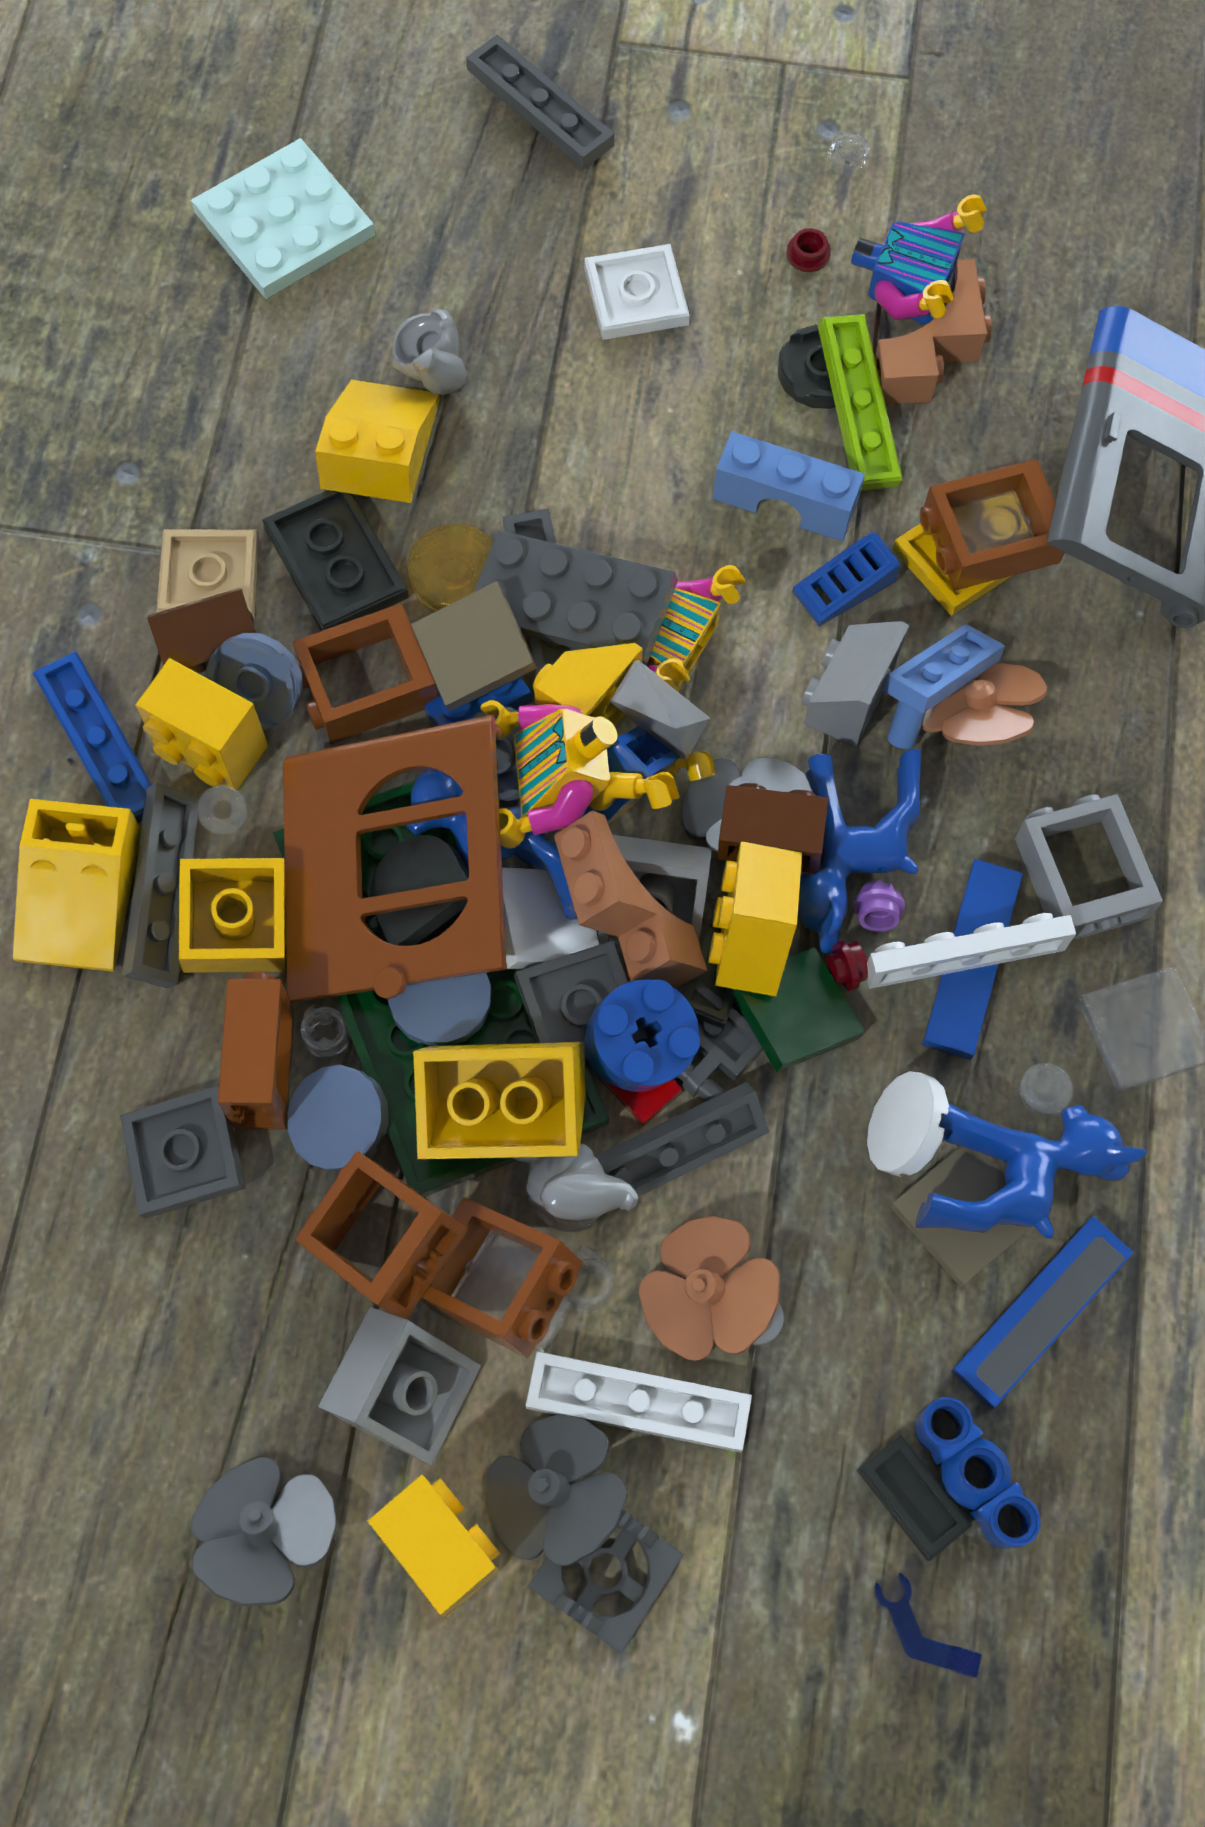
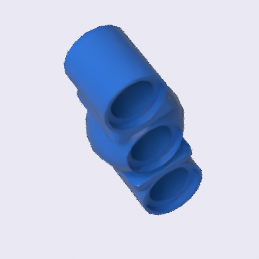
[915,1397,1041,1549]

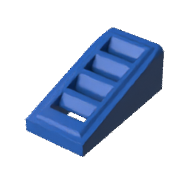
[792,532,900,626]

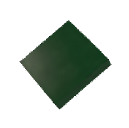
[728,947,865,1073]

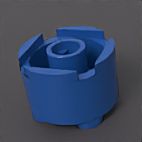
[584,979,700,1092]

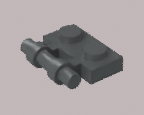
[641,980,763,1101]

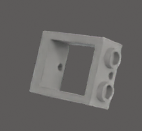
[1015,794,1163,941]

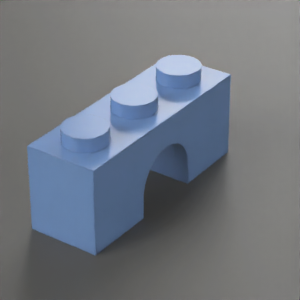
[713,431,865,542]

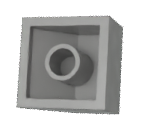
[801,621,909,747]
[598,835,712,953]
[318,1307,481,1466]

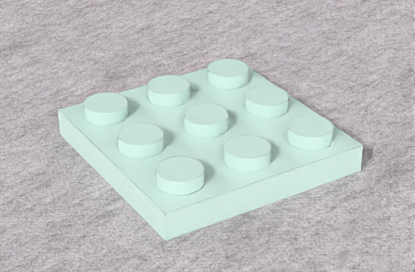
[191,138,375,299]

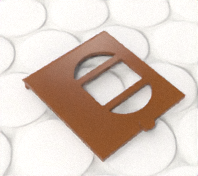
[283,715,507,1003]

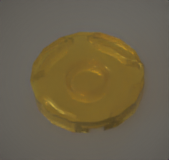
[407,524,493,611]

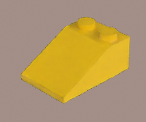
[315,379,440,503]

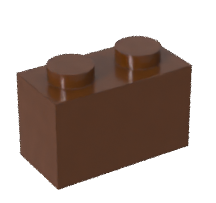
[147,587,256,674]
[717,783,829,874]

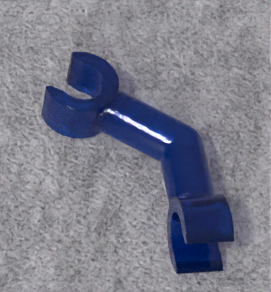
[873,1573,982,1678]

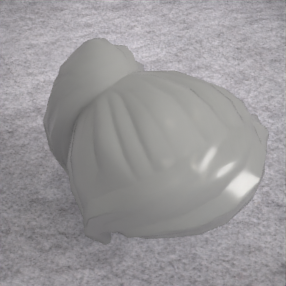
[392,308,468,395]
[526,1144,638,1232]

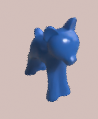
[797,749,921,954]
[405,769,577,920]
[916,1103,1147,1238]

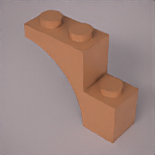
[875,259,992,405]
[554,810,708,989]

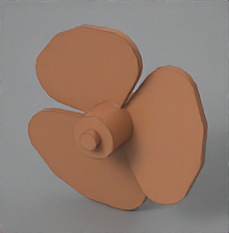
[921,663,1048,746]
[639,1216,780,1361]

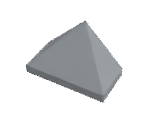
[610,660,711,759]

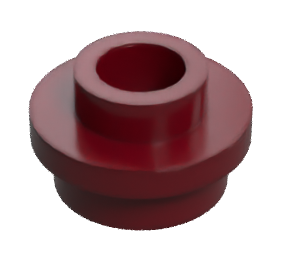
[786,228,831,272]
[827,940,868,991]

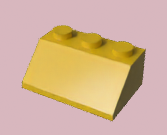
[413,1042,586,1159]

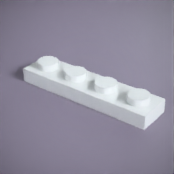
[867,913,1076,989]
[525,1352,752,1453]

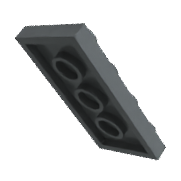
[473,530,678,666]

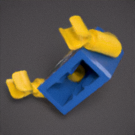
[583,726,716,824]

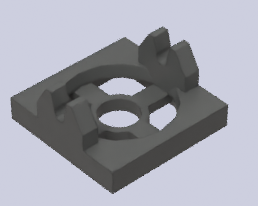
[528,1510,684,1653]

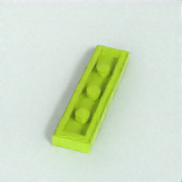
[818,314,903,491]

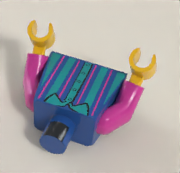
[851,194,987,325]

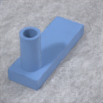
[883,624,1005,749]

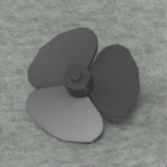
[682,757,812,853]
[486,1414,628,1566]
[191,1457,337,1606]

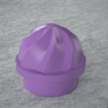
[854,880,905,932]

